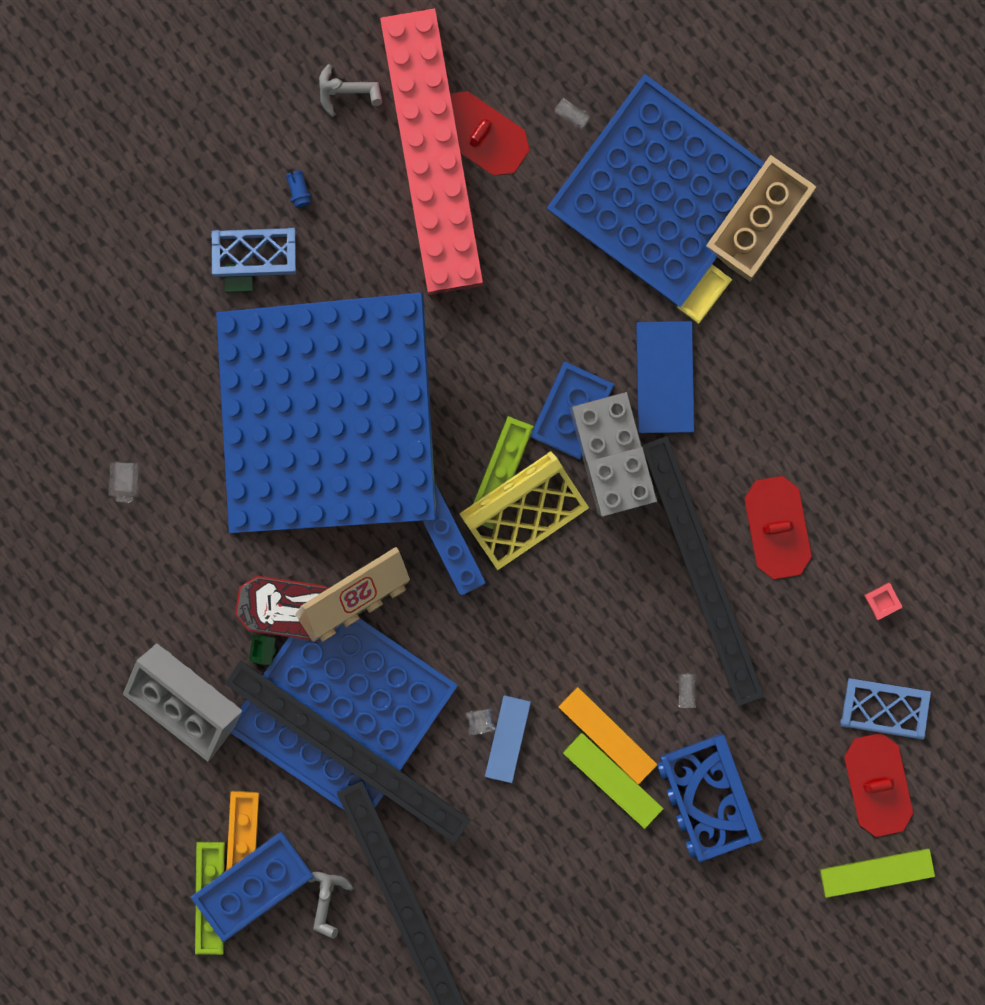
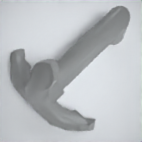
[319,64,382,117]
[308,872,354,939]

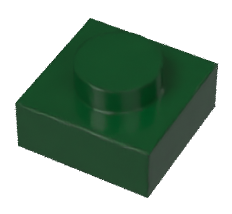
[249,634,276,665]

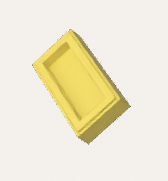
[676,264,732,324]

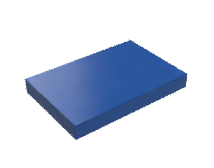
[530,361,614,460]

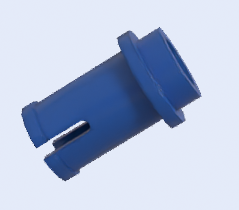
[285,170,312,208]

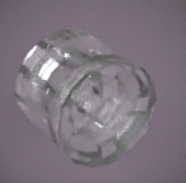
[465,708,496,735]

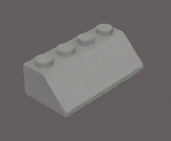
[123,643,242,762]

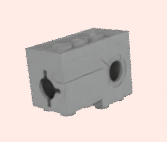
[569,392,657,516]

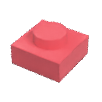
[864,583,902,620]

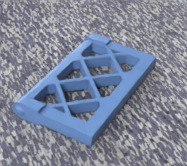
[211,228,297,277]
[840,678,931,740]

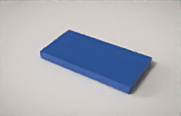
[636,321,694,433]
[191,831,314,942]

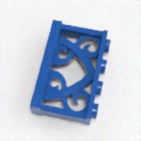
[423,484,486,595]
[657,733,762,863]

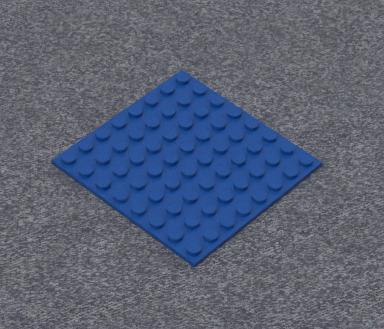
[216,293,437,533]

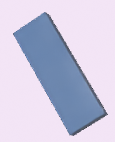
[485,695,531,783]

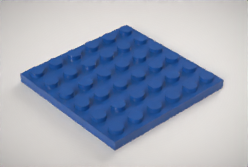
[546,74,764,307]
[231,618,458,811]

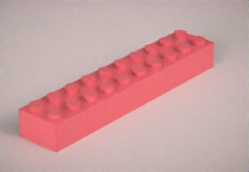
[380,8,483,295]

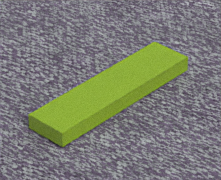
[473,416,534,529]
[563,732,664,829]
[195,842,225,955]
[820,849,935,898]

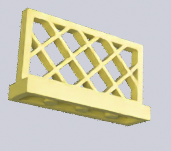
[459,451,589,570]

